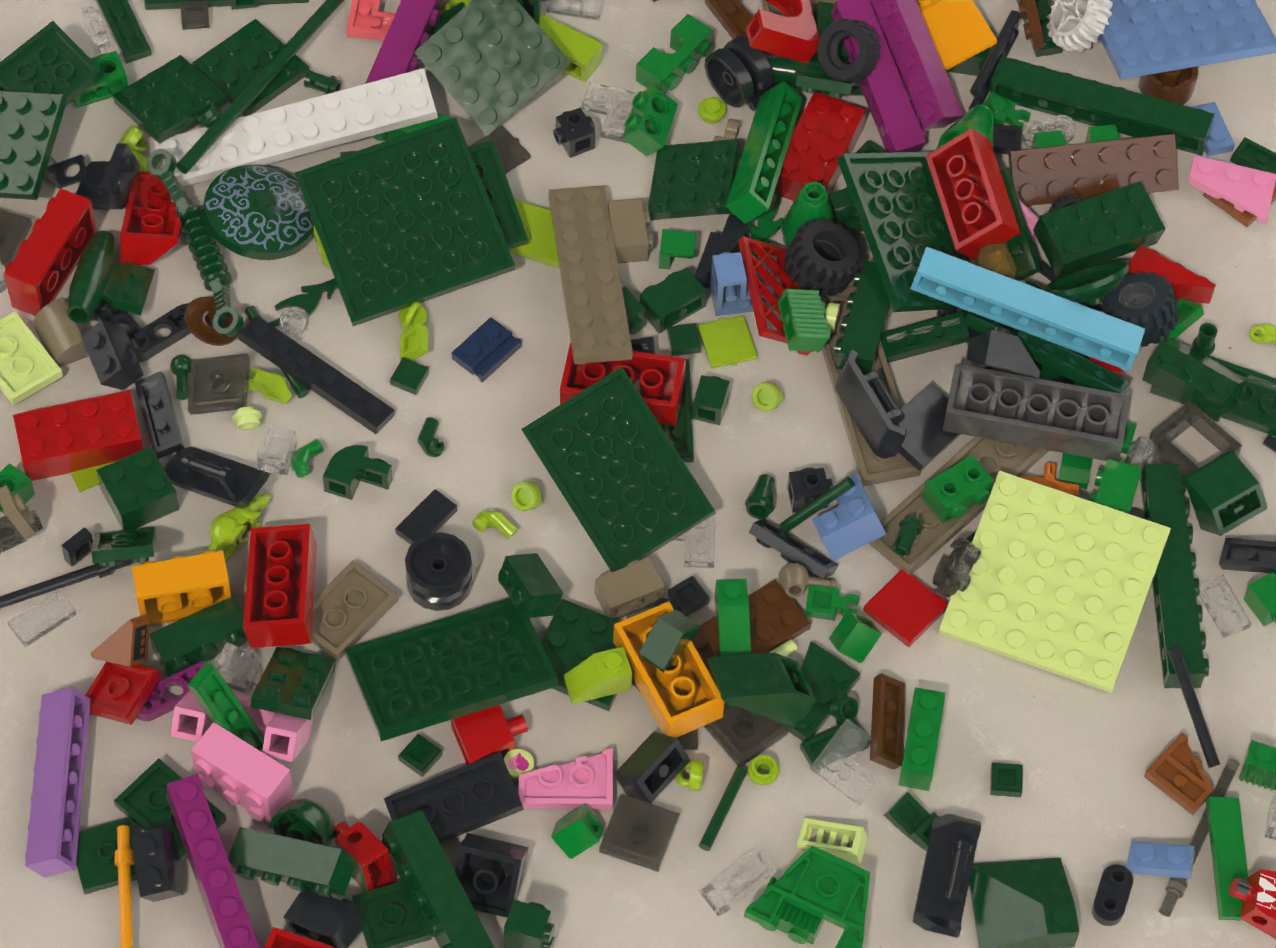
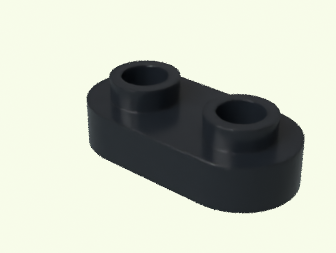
[1092,864,1133,926]

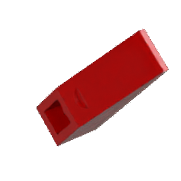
[1128,245,1216,304]

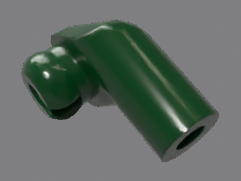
[417,417,445,457]

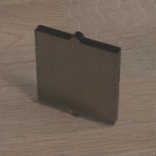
[469,125,531,174]

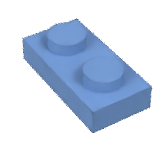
[1192,102,1235,157]
[1127,841,1195,879]

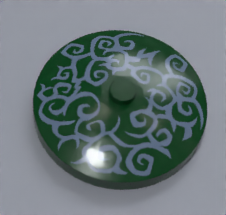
[203,165,314,260]

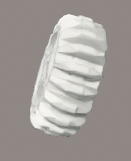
[1046,0,1113,52]

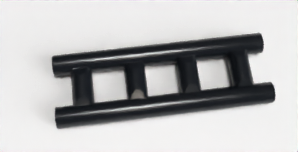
[968,10,1020,110]

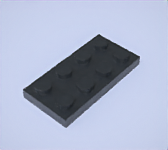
[383,752,524,843]

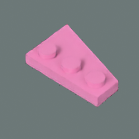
[1188,155,1276,225]
[518,748,613,810]

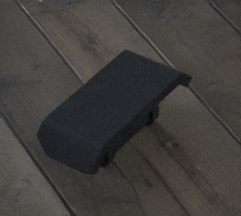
[835,349,907,459]
[163,446,271,509]
[913,814,981,938]

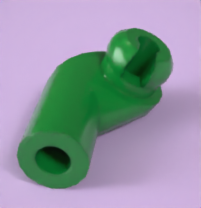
[290,439,324,478]

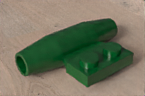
[766,56,864,98]
[67,230,155,324]

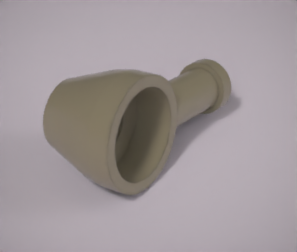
[778,563,836,598]

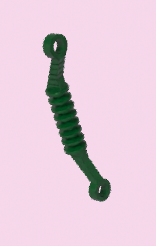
[146,149,244,338]

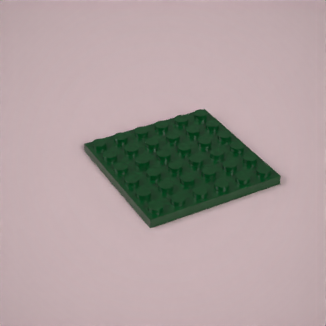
[295,117,515,326]

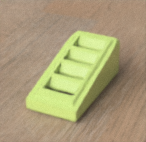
[796,818,868,864]

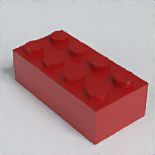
[774,91,866,201]
[926,128,1020,260]
[4,188,97,316]
[559,343,685,426]
[13,390,143,481]
[243,524,317,648]

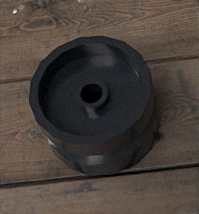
[704,36,773,108]
[405,532,472,611]

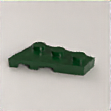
[782,641,861,742]

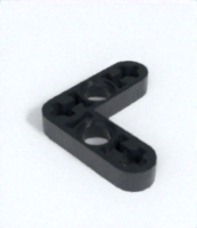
[94,299,191,362]

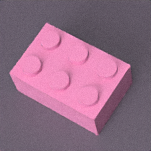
[191,722,294,824]

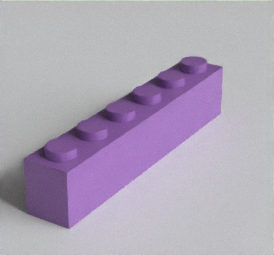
[25,687,91,878]

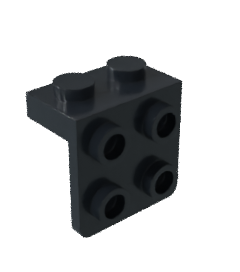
[76,143,140,209]

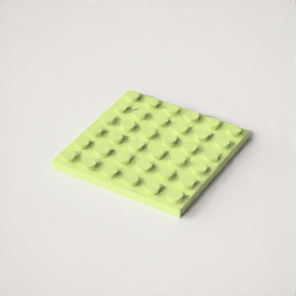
[939,471,1171,693]

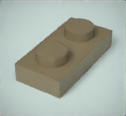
[0,485,36,540]

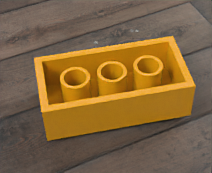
[613,602,724,738]

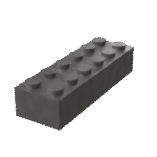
[943,363,1130,461]

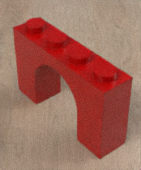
[746,0,820,62]

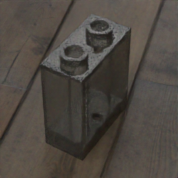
[1146,400,1242,476]

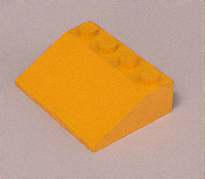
[876,0,997,92]

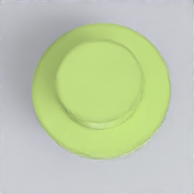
[232,406,262,430]

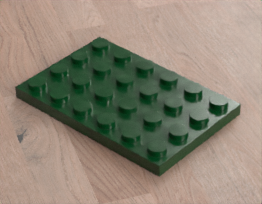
[837,152,972,312]
[521,367,716,572]
[345,598,559,742]

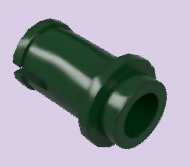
[304,70,341,94]
[1192,323,1218,355]
[891,516,922,556]

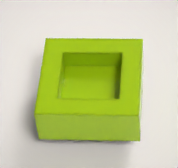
[400,323,428,361]

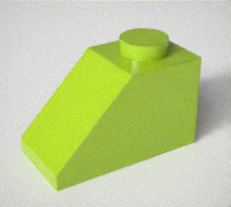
[564,646,632,704]

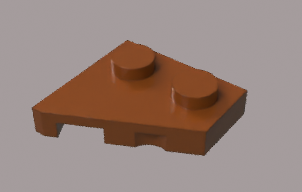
[1144,732,1214,815]

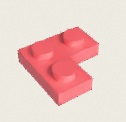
[347,0,395,41]

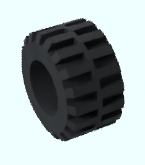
[783,218,863,297]

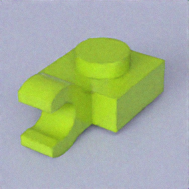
[241,367,292,404]

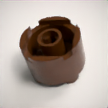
[1138,66,1199,105]

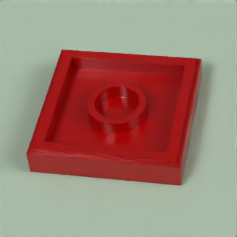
[863,569,948,648]
[85,662,162,725]

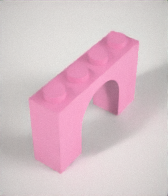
[170,690,314,762]

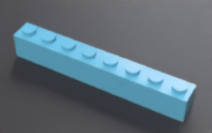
[910,247,1145,371]

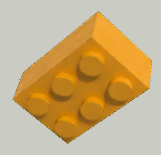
[132,551,231,626]

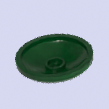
[1045,260,1130,306]

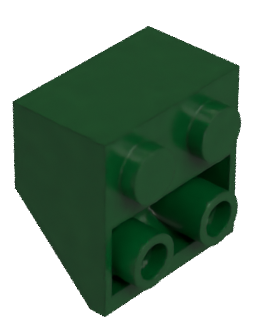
[1183,451,1268,536]

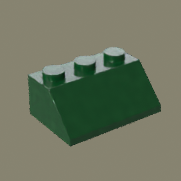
[1142,337,1247,422]

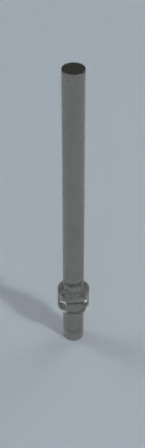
[1159,758,1240,917]

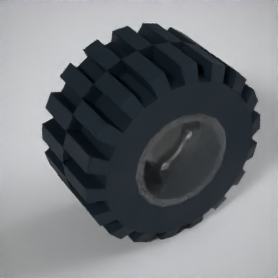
[1102,271,1179,347]

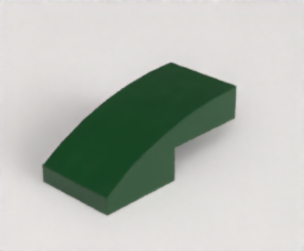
[884,792,939,851]

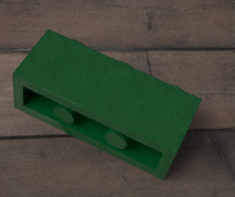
[149,596,248,677]

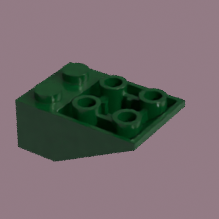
[706,652,817,728]

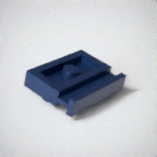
[451,317,522,383]

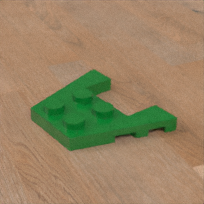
[744,846,870,948]

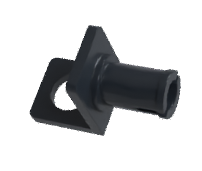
[43,154,88,189]

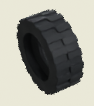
[817,19,881,81]

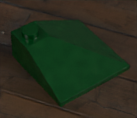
[969,857,1079,948]

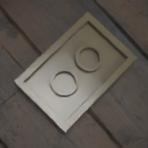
[311,560,398,662]

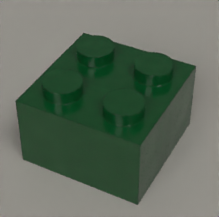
[96,446,179,530]

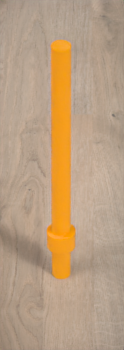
[114,825,134,948]

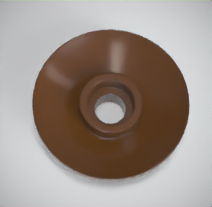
[185,297,239,346]

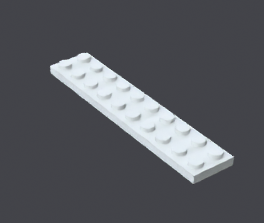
[154,68,438,187]

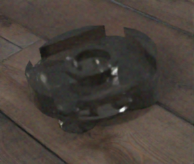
[933,538,981,597]

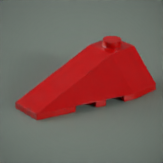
[120,171,181,265]

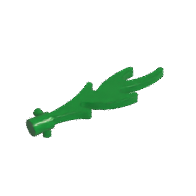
[750,193,783,258]

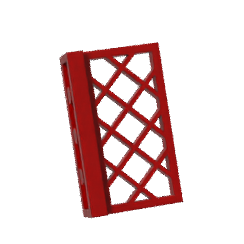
[738,236,811,356]

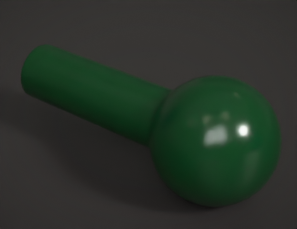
[170,354,194,400]

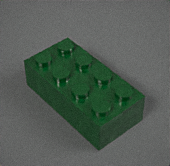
[1033,181,1166,278]

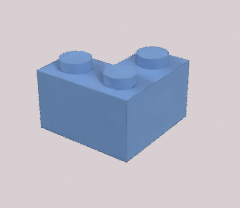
[710,252,774,316]
[812,474,886,561]

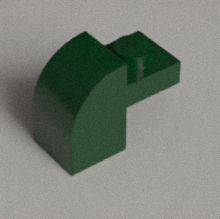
[323,445,393,500]

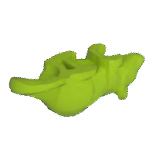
[207,493,271,563]

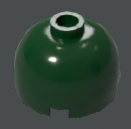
[269,798,334,846]

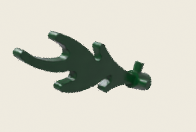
[269,278,338,327]

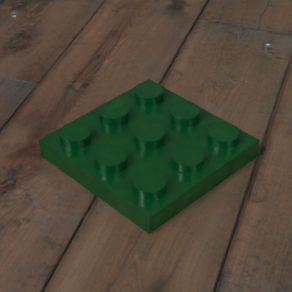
[192,19,309,116]
[0,21,105,106]
[112,55,228,144]
[648,139,740,220]
[541,599,621,711]

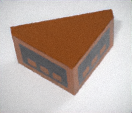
[90,614,150,667]

